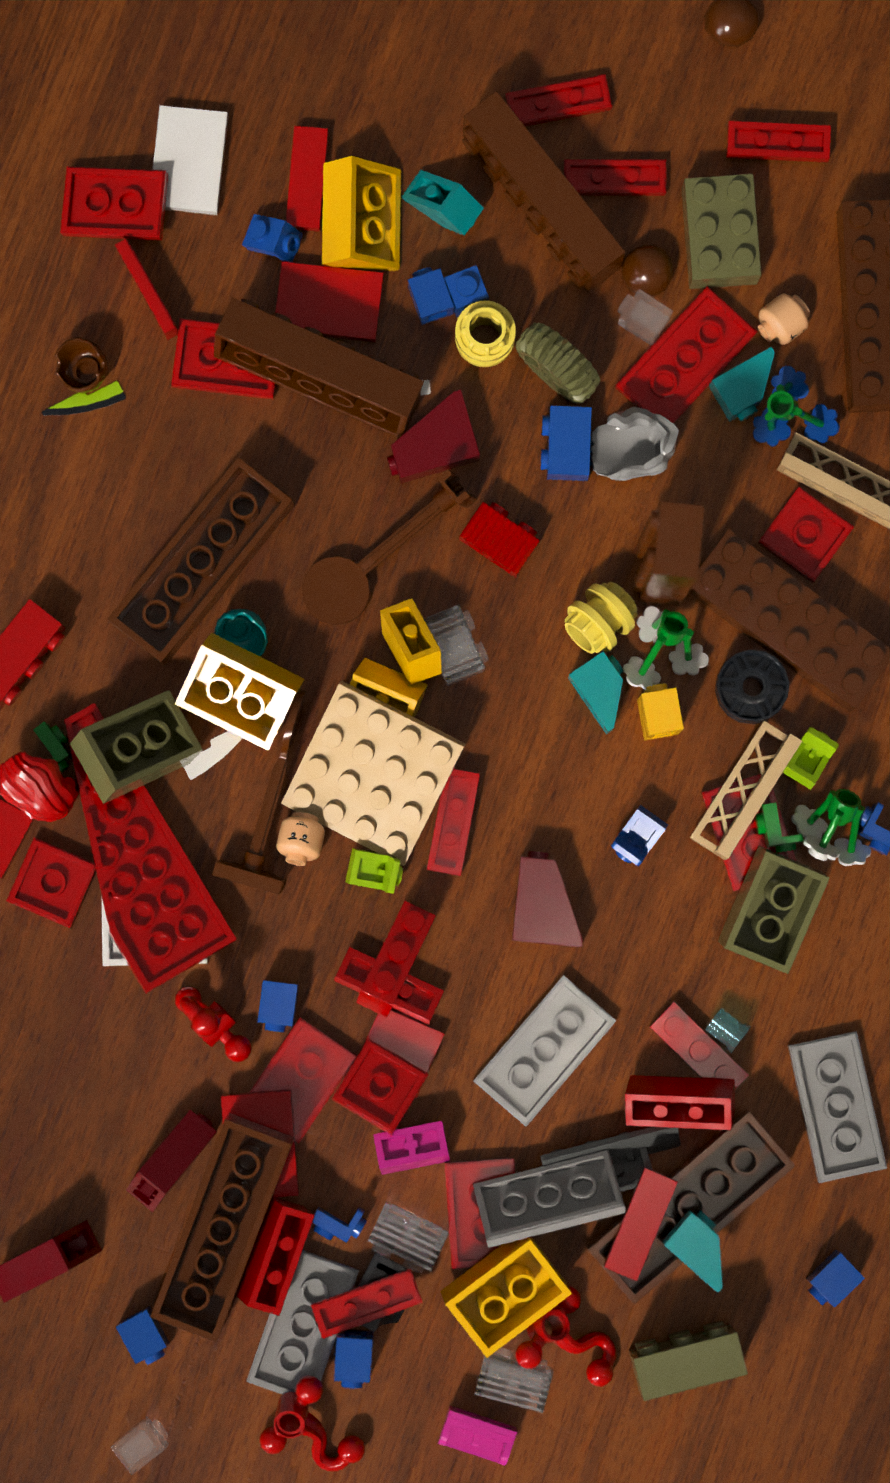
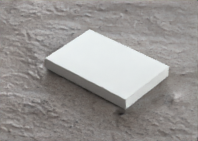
[153,105,228,215]

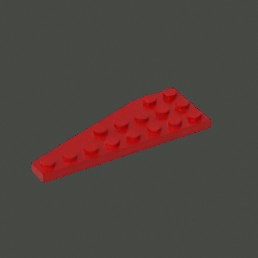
[64,703,237,994]

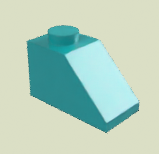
[402,170,484,236]
[709,347,775,422]
[568,651,623,735]
[662,1210,723,1293]

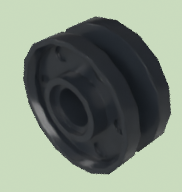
[715,650,789,725]

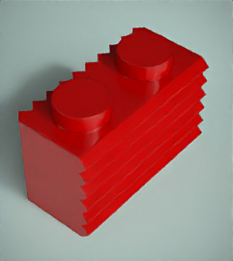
[459,502,540,578]

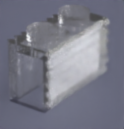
[424,605,489,686]
[368,1201,449,1274]
[474,1347,554,1413]

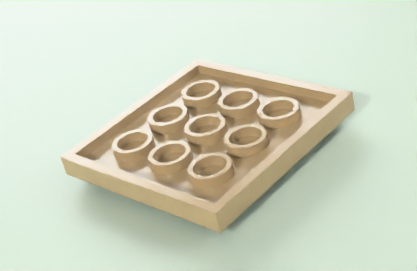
[281,681,466,866]

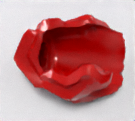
[0,752,79,822]

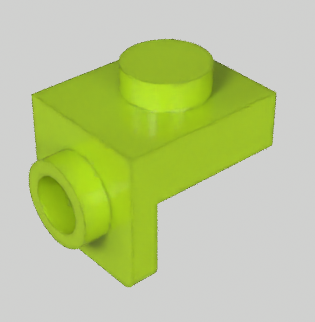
[783,727,839,790]
[345,848,403,894]

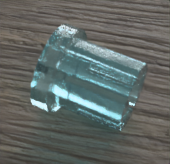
[705,1008,752,1054]

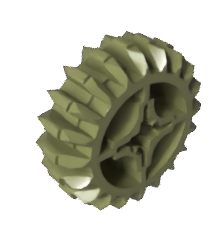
[515,323,600,404]

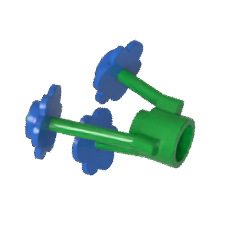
[753,366,840,447]

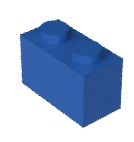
[540,406,592,481]
[334,1330,374,1388]

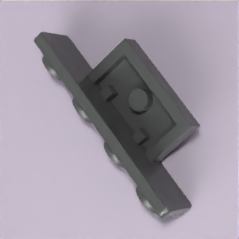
[540,1127,681,1192]

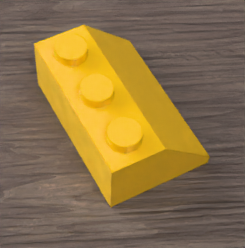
[322,156,401,271]

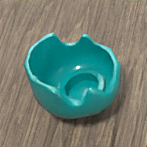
[214,609,268,656]

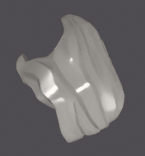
[590,407,679,481]

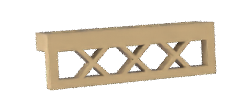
[776,433,890,529]
[690,721,802,860]

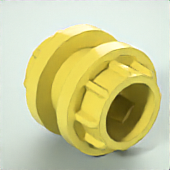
[455,301,516,367]
[565,582,638,654]

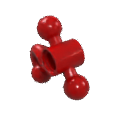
[175,986,252,1062]
[515,1286,616,1387]
[259,1375,365,1471]

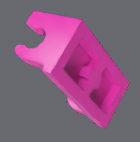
[373,1121,450,1175]
[438,1405,517,1466]

